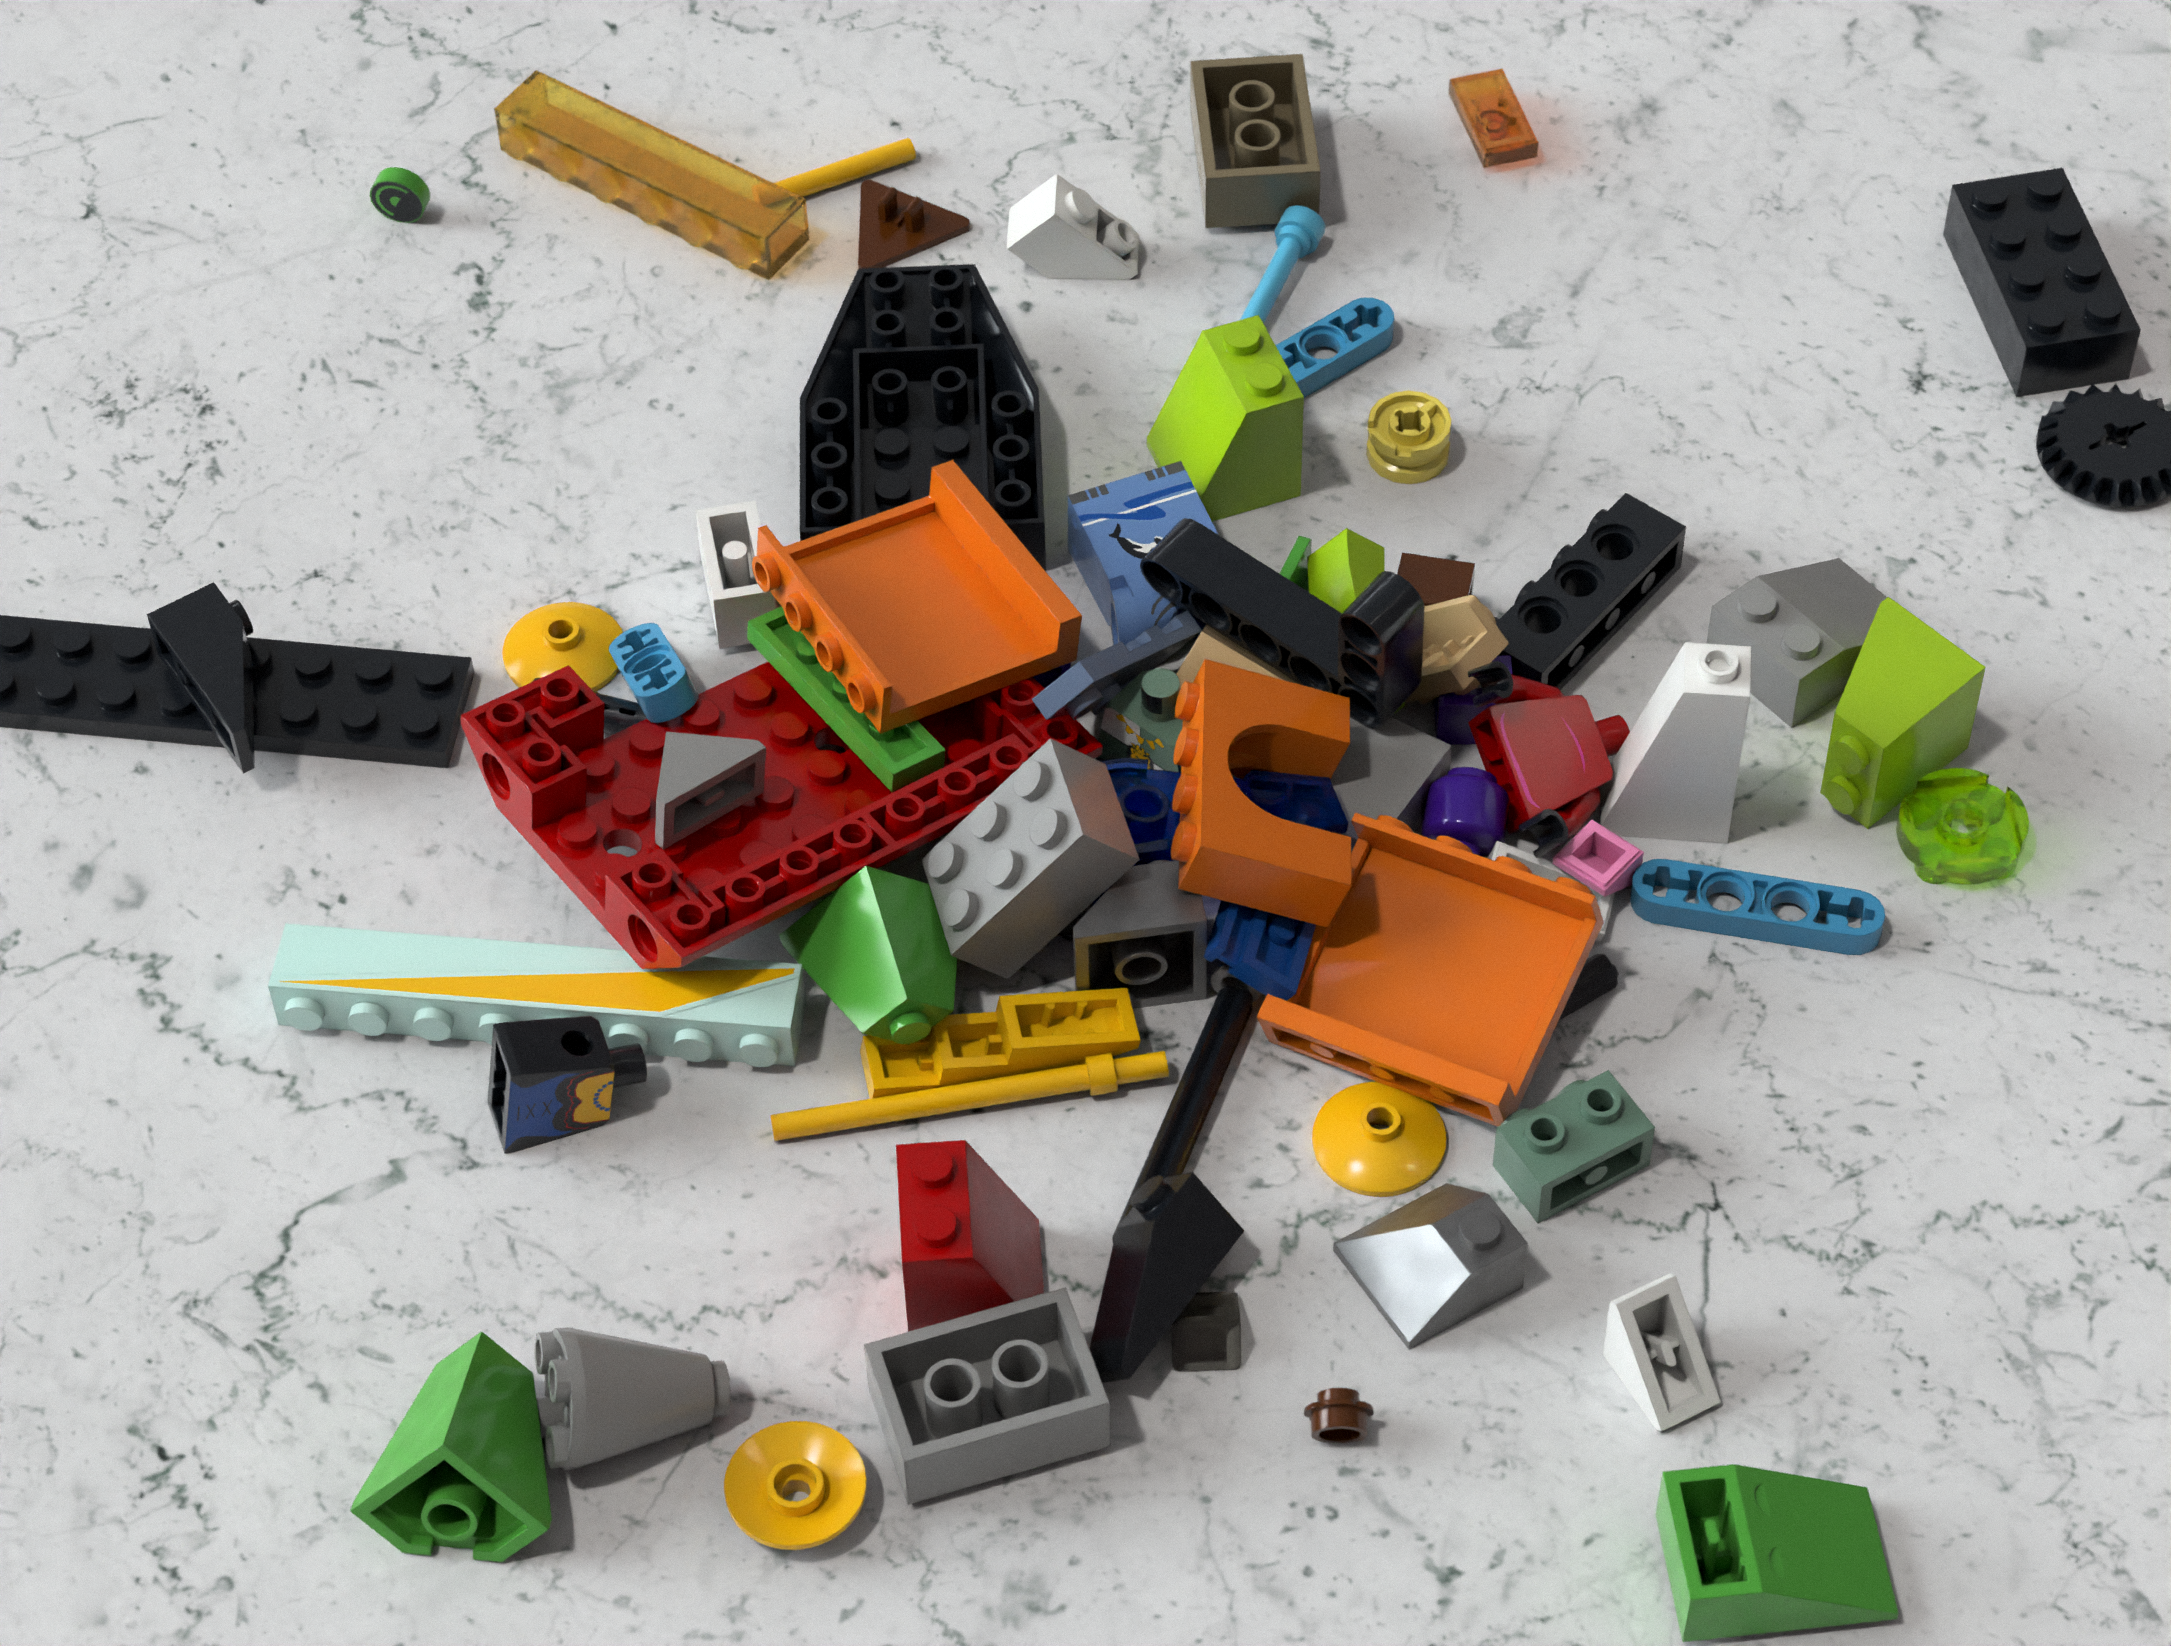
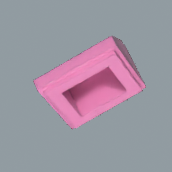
[1552,820,1644,897]

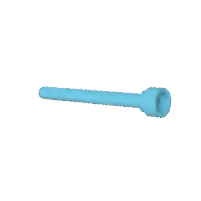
[1240,205,1326,324]

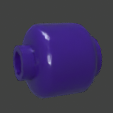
[1422,767,1510,858]

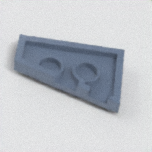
[1032,611,1202,720]

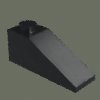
[147,582,255,774]
[1089,1172,1244,1383]

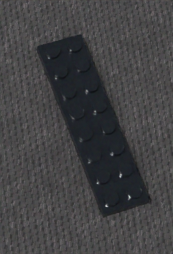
[0,615,475,768]

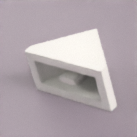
[1603,1273,1721,1432]

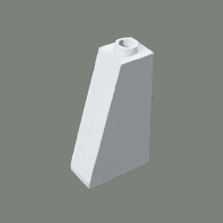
[1600,642,1751,843]

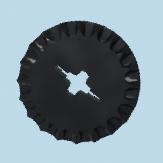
[2036,384,2171,507]

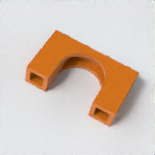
[1171,659,1352,928]

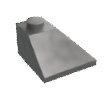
[1333,1183,1528,1350]

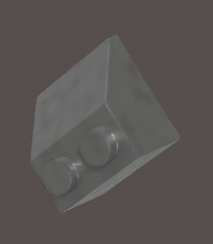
[1073,860,1207,1009]

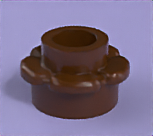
[1304,1388,1374,1443]

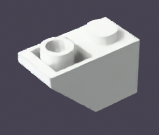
[1007,174,1139,280]

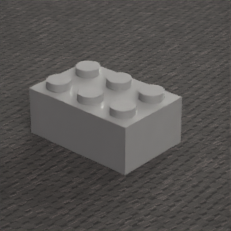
[921,738,1140,979]
[864,1287,1110,1505]

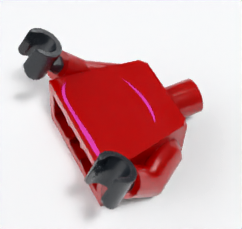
[1467,661,1630,858]

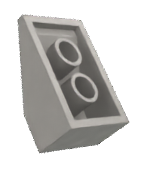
[1706,558,1887,728]

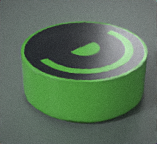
[370,167,430,223]

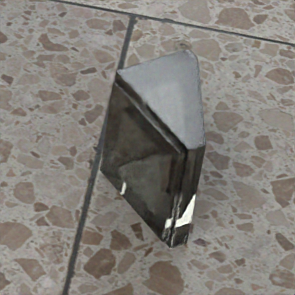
[1170,1291,1241,1372]

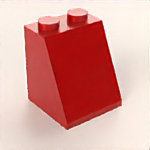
[896,1140,1044,1332]

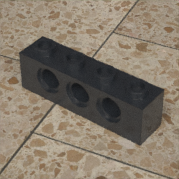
[1495,493,1686,690]

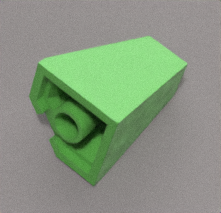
[779,866,957,1045]
[350,1331,552,1562]

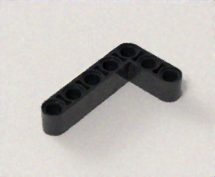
[1140,518,1424,729]

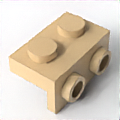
[1405,595,1509,704]

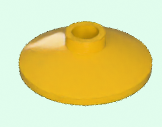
[502,602,623,692]
[1312,1081,1446,1197]
[724,1421,867,1550]

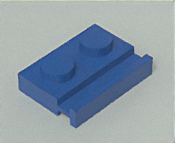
[1203,900,1316,1001]

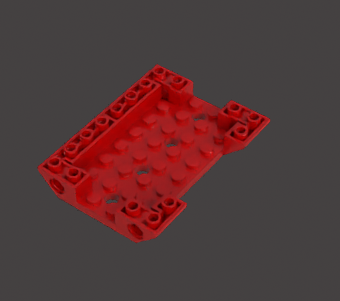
[461,662,1103,969]

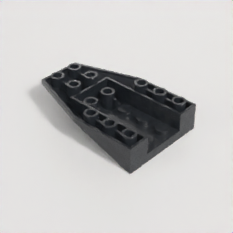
[800,264,1046,571]

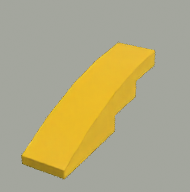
[860,988,1141,1099]

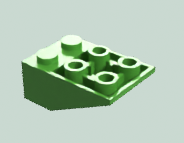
[1655,1464,1899,1642]

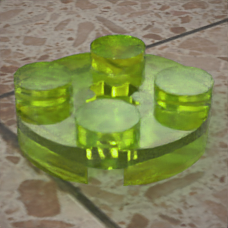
[1896,768,2029,885]

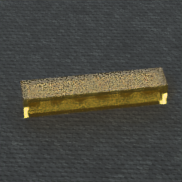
[494,70,809,280]

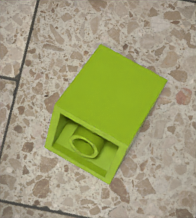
[1147,315,1304,521]
[1820,597,1986,829]

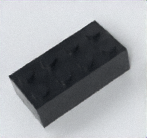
[1943,168,2141,397]

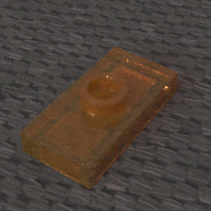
[1449,69,1538,168]

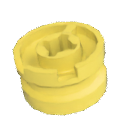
[1366,391,1452,484]

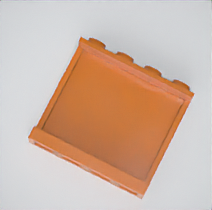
[752,460,1082,734]
[1256,813,1604,1127]

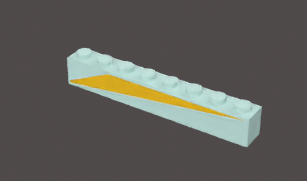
[268,923,806,1067]

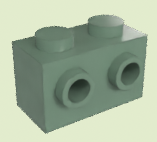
[1493,1070,1655,1223]

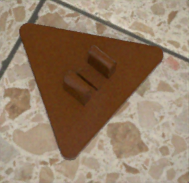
[858,180,970,269]

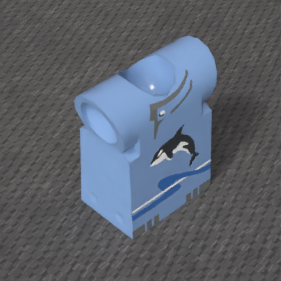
[1068,461,1218,645]

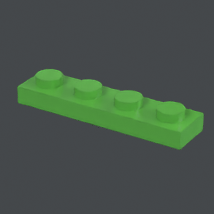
[747,606,946,792]

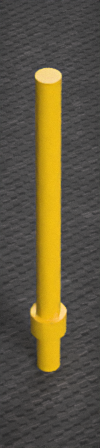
[770,1051,1169,1141]

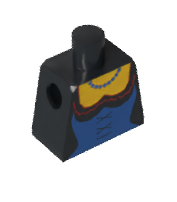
[488,1016,647,1154]

